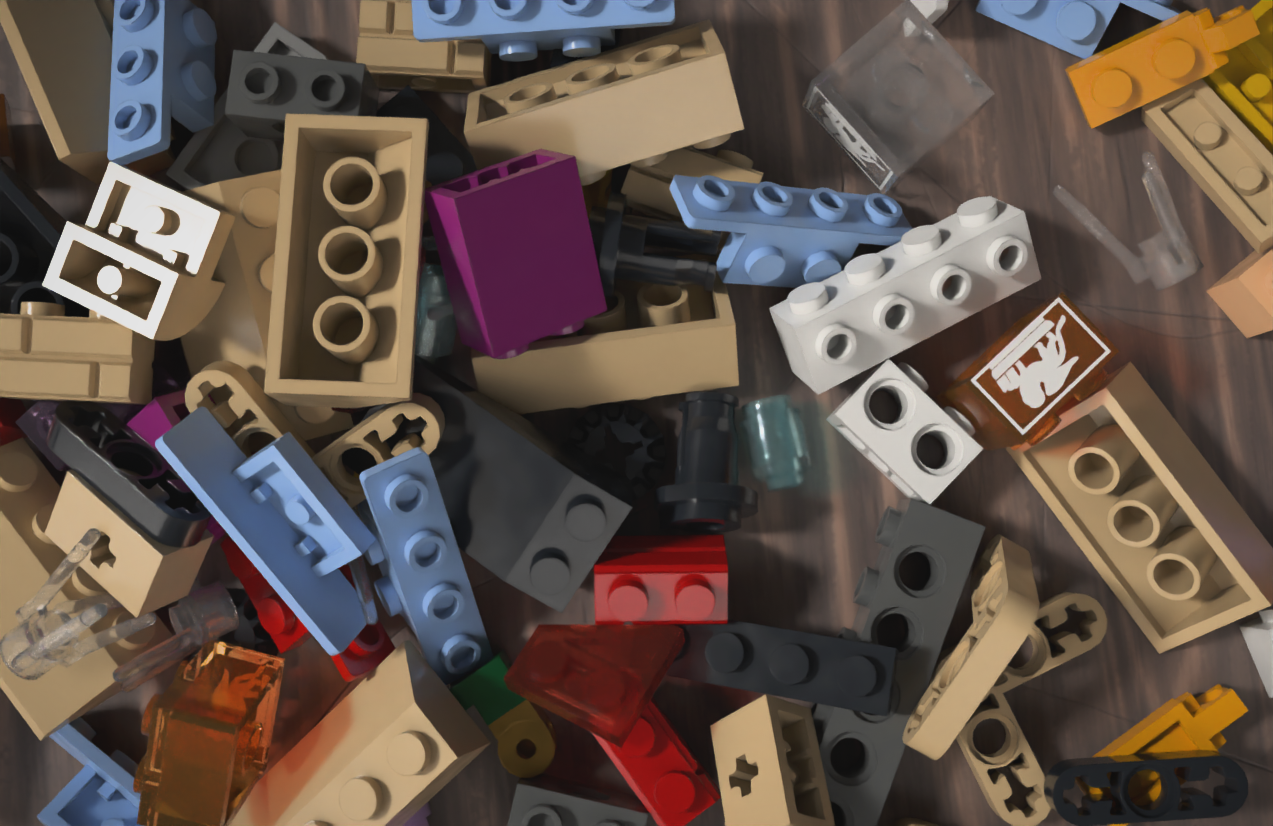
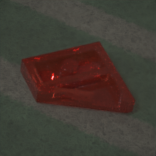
[503,624,685,748]

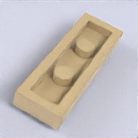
[1141,78,1273,254]

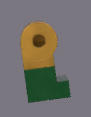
[448,649,557,778]

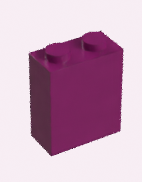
[424,149,607,359]

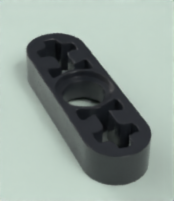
[46,400,212,548]
[1044,750,1248,826]

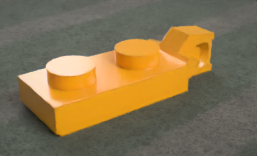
[1065,5,1260,129]
[1075,684,1249,826]

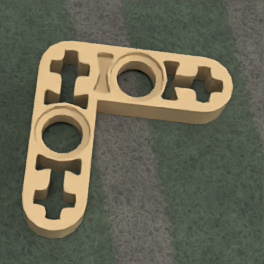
[185,361,445,509]
[902,534,1040,760]
[929,592,1107,826]

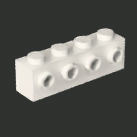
[769,196,1041,395]

